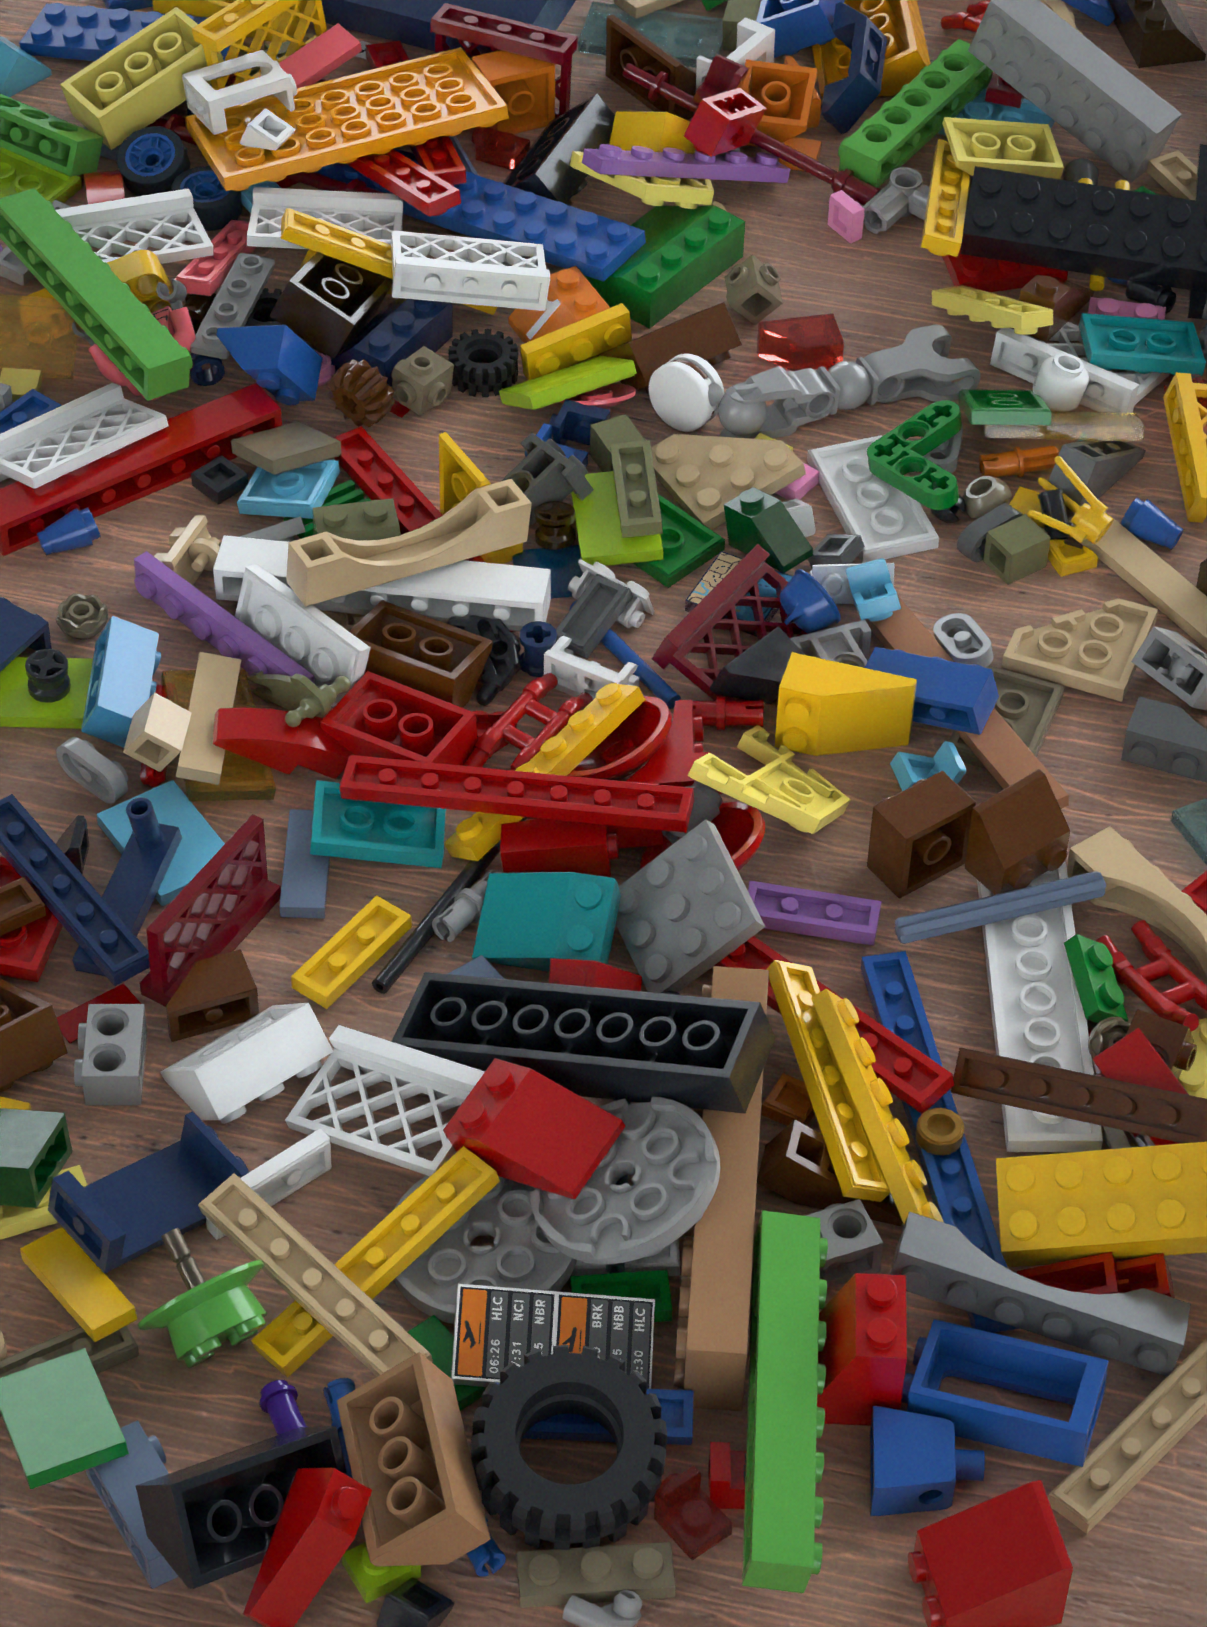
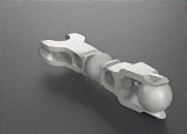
[718,324,981,438]

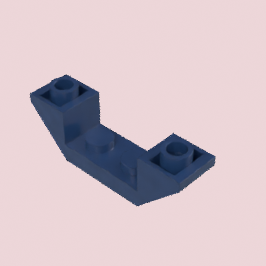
[821,2,887,135]

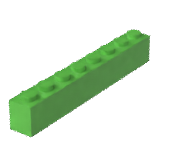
[0,188,193,401]
[742,1210,828,1593]

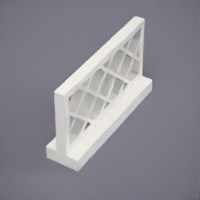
[247,187,403,249]
[56,188,214,264]
[391,230,550,311]
[990,322,1169,423]
[0,382,169,489]
[285,1025,484,1176]

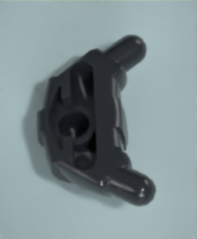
[446,615,521,706]

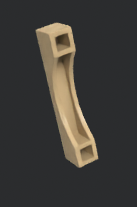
[286,479,532,607]
[1067,826,1207,985]

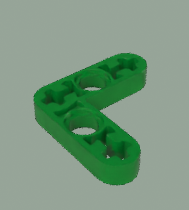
[867,400,962,510]

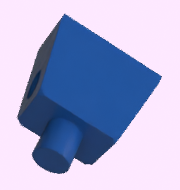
[870,1406,985,1516]

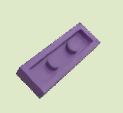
[748,881,882,946]

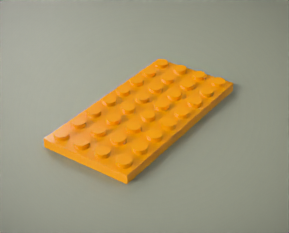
[185,47,509,191]

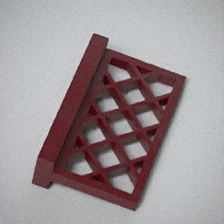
[430,3,578,118]
[652,544,808,701]
[140,814,281,1007]

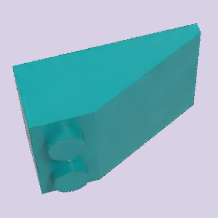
[472,872,621,972]

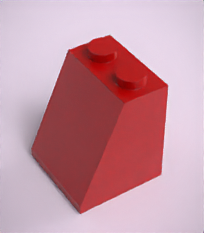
[817,1273,907,1426]
[908,1480,1073,1627]

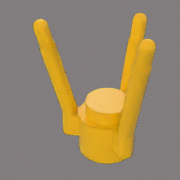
[1027,456,1114,545]

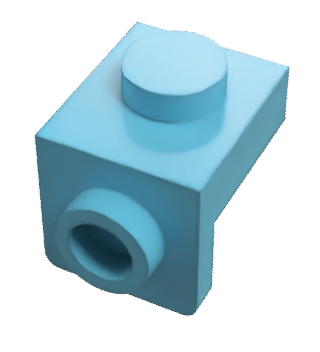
[846,558,901,622]
[890,741,966,791]

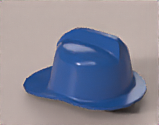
[779,569,841,634]

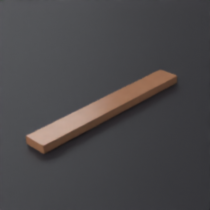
[865,596,1069,809]

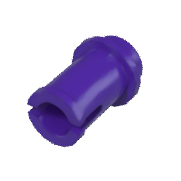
[259,1380,307,1435]

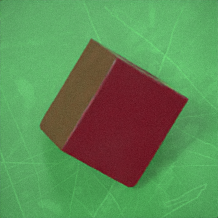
[693,55,749,104]

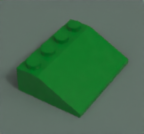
[584,206,745,329]

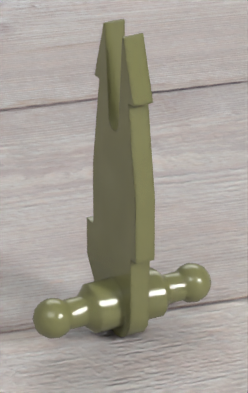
[246,671,351,727]

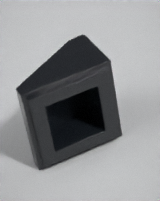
[56,815,89,874]
[377,1578,454,1627]

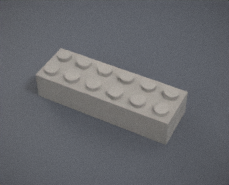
[968,0,1181,183]

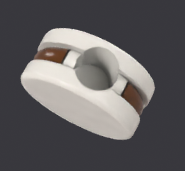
[649,354,725,432]

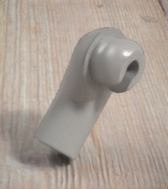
[562,1590,642,1627]

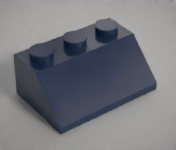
[330,298,453,387]

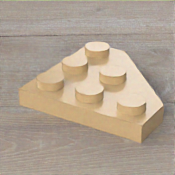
[651,434,806,530]
[1002,598,1158,702]

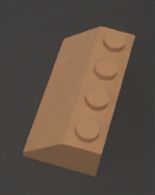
[337,1352,491,1566]

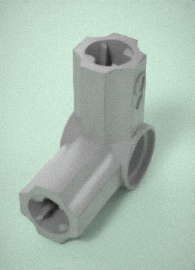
[863,167,929,235]

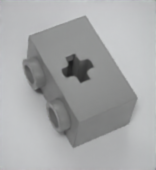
[1131,626,1207,710]

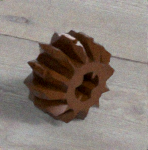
[327,359,395,427]

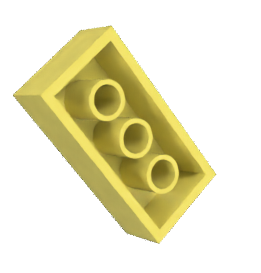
[60,7,224,150]

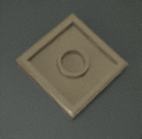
[231,421,342,475]

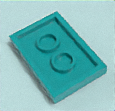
[1079,313,1206,376]
[310,780,446,868]

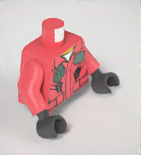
[72,278,196,400]

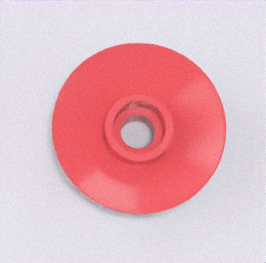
[560,384,636,410]

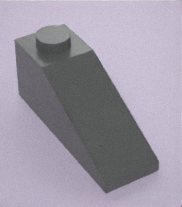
[1048,434,1146,505]

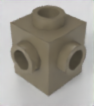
[724,255,783,325]
[391,346,454,416]

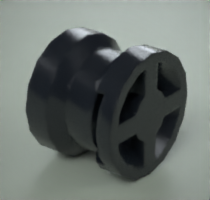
[25,649,71,703]

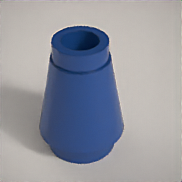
[1121,498,1184,550]
[37,507,101,556]

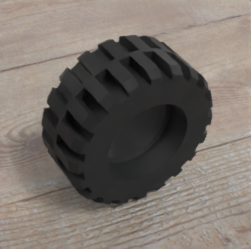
[471,1345,667,1550]

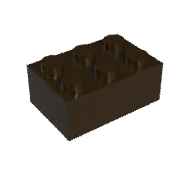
[269,252,393,359]

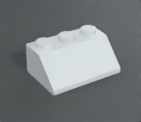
[160,1003,334,1124]

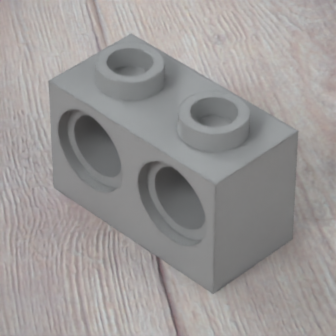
[74,1004,147,1106]
[805,1199,883,1288]

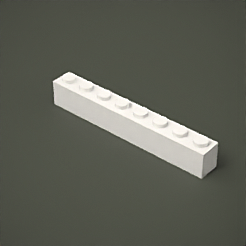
[213,535,551,631]

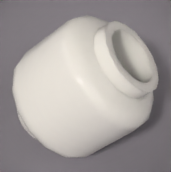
[1033,353,1089,413]

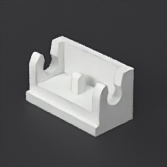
[544,636,639,700]

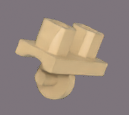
[154,515,221,585]

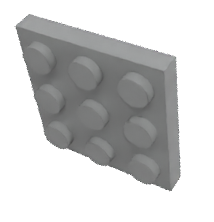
[616,819,765,993]

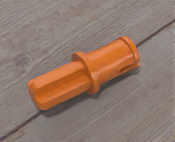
[979,446,1059,478]

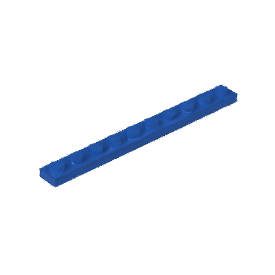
[861,951,1020,1333]

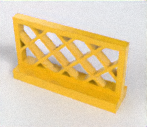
[192,0,327,90]
[1163,372,1207,523]

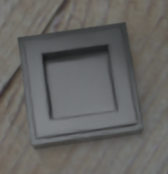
[808,534,865,568]

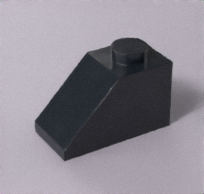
[710,626,805,704]

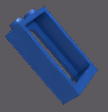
[901,1319,1109,1467]

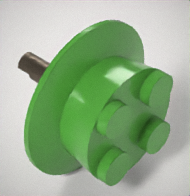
[138,1228,267,1368]

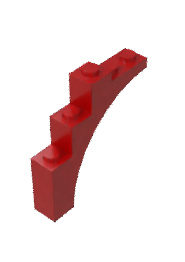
[500,700,723,878]

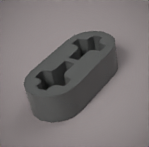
[957,503,1023,562]

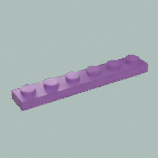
[582,144,790,183]
[134,551,315,684]

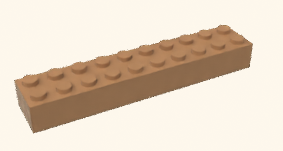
[674,966,769,1411]

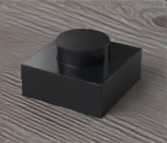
[191,455,248,505]

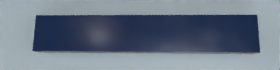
[0,794,150,986]

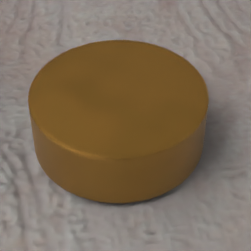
[916,1108,964,1155]

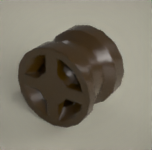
[535,501,575,550]

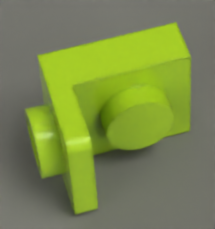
[342,1542,421,1604]

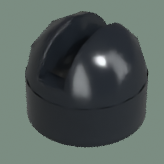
[931,494,966,523]

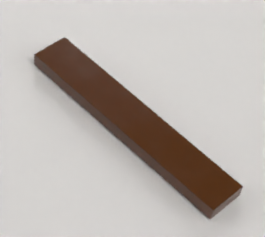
[951,1047,1207,1143]

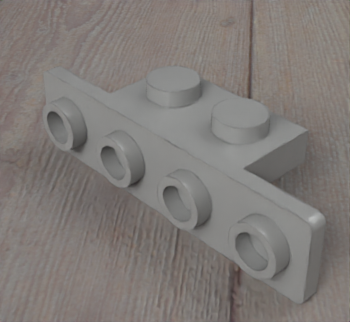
[190,253,275,359]

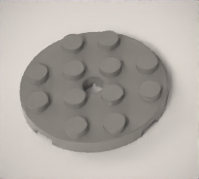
[530,1097,721,1264]
[394,1175,577,1324]

